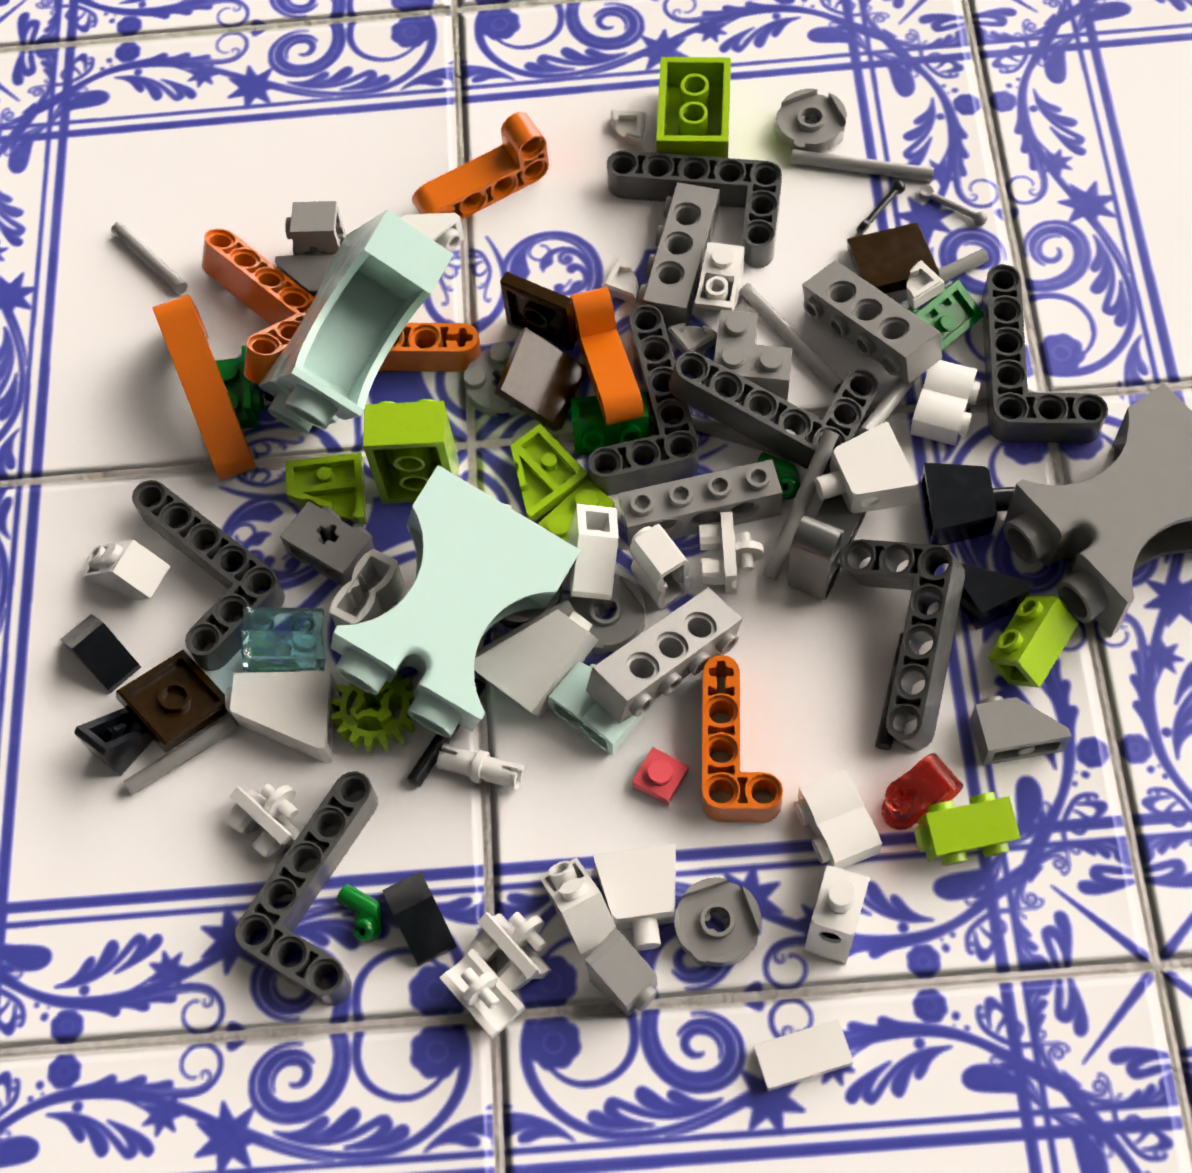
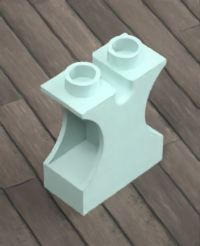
[258,209,454,434]
[330,465,581,738]

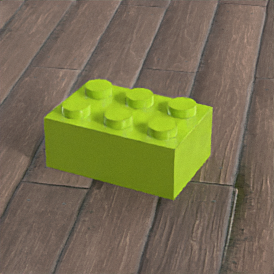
[656,57,731,158]
[363,399,459,504]

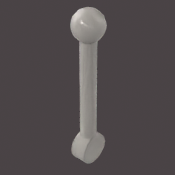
[919,185,988,225]

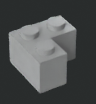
[714,310,792,401]

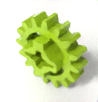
[331,671,416,753]

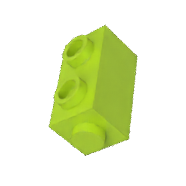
[987,595,1079,688]
[914,792,1021,866]

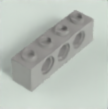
[638,182,719,326]
[802,260,942,384]
[619,459,782,549]
[586,587,743,724]

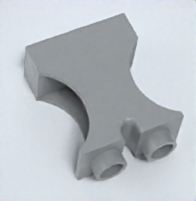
[1003,383,1192,637]

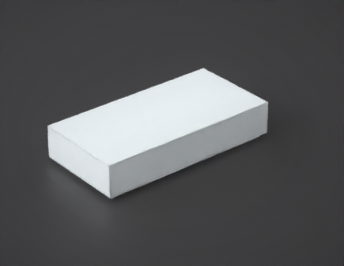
[753,1019,854,1092]

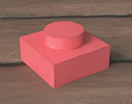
[632,747,689,806]

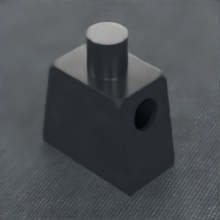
[920,463,1015,546]

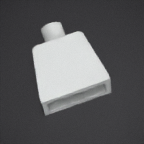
[815,422,918,514]
[593,843,676,950]
[804,865,870,964]

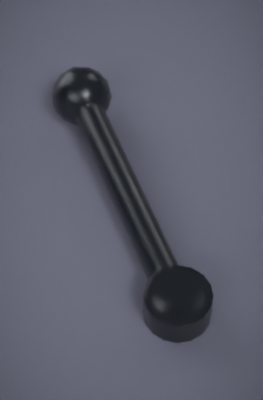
[856,180,906,235]

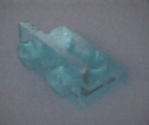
[240,607,326,671]

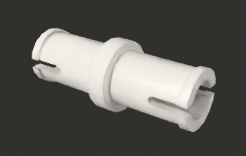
[437,743,524,790]

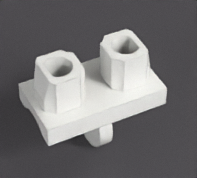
[699,512,764,594]
[226,784,301,859]
[470,912,551,991]
[439,948,525,1039]

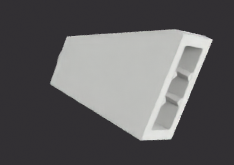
[474,609,599,719]
[225,671,337,762]

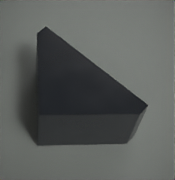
[960,563,1033,630]
[60,614,141,693]
[74,708,153,776]
[383,871,457,966]

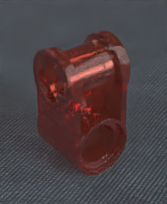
[881,753,964,830]

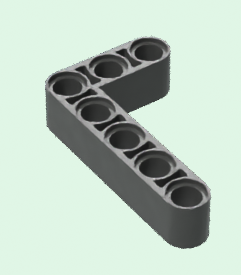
[607,150,782,268]
[982,264,1108,443]
[588,305,699,496]
[668,352,879,475]
[788,426,866,600]
[132,480,285,671]
[841,539,965,750]
[235,771,378,1005]

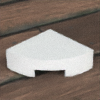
[611,110,646,147]
[602,258,639,305]
[906,260,945,309]
[667,323,717,354]

